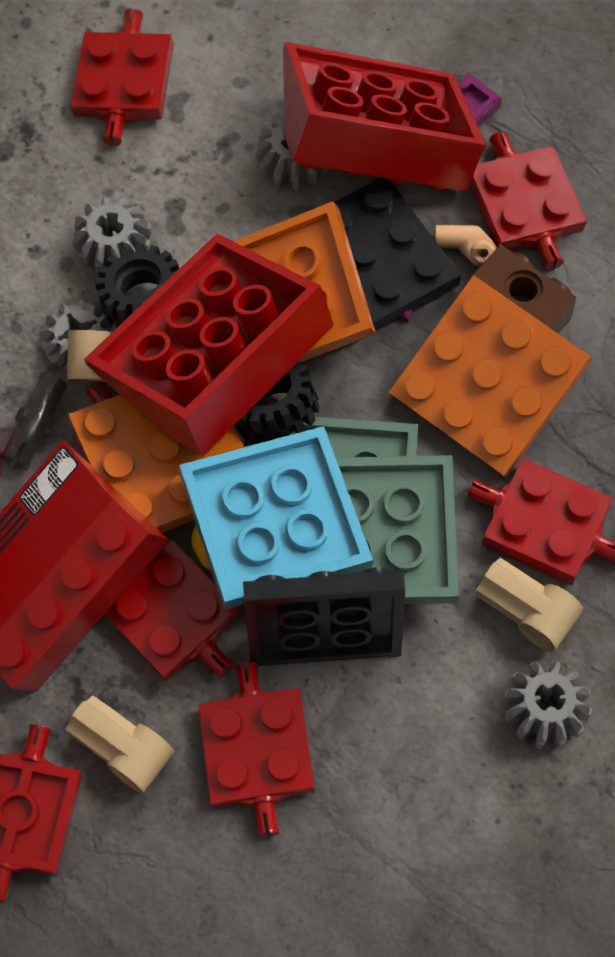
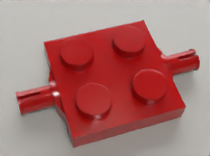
[71,8,174,146]
[470,131,587,270]
[466,458,615,585]
[104,540,241,682]
[199,662,316,837]
[0,724,83,903]

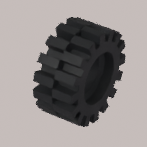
[95,244,180,328]
[235,361,320,444]

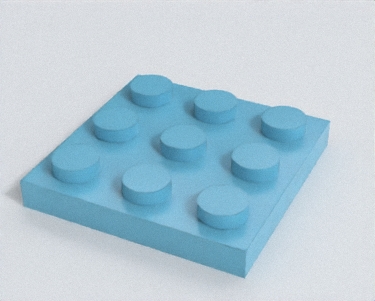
[179,426,373,610]

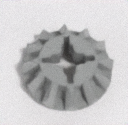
[40,299,116,370]

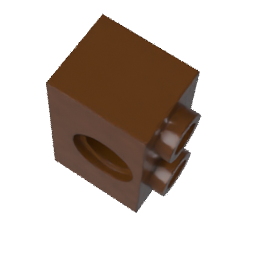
[465,244,576,334]

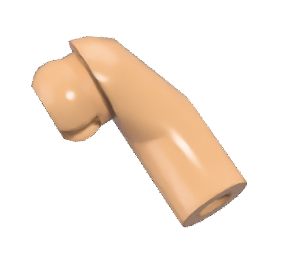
[435,225,497,267]

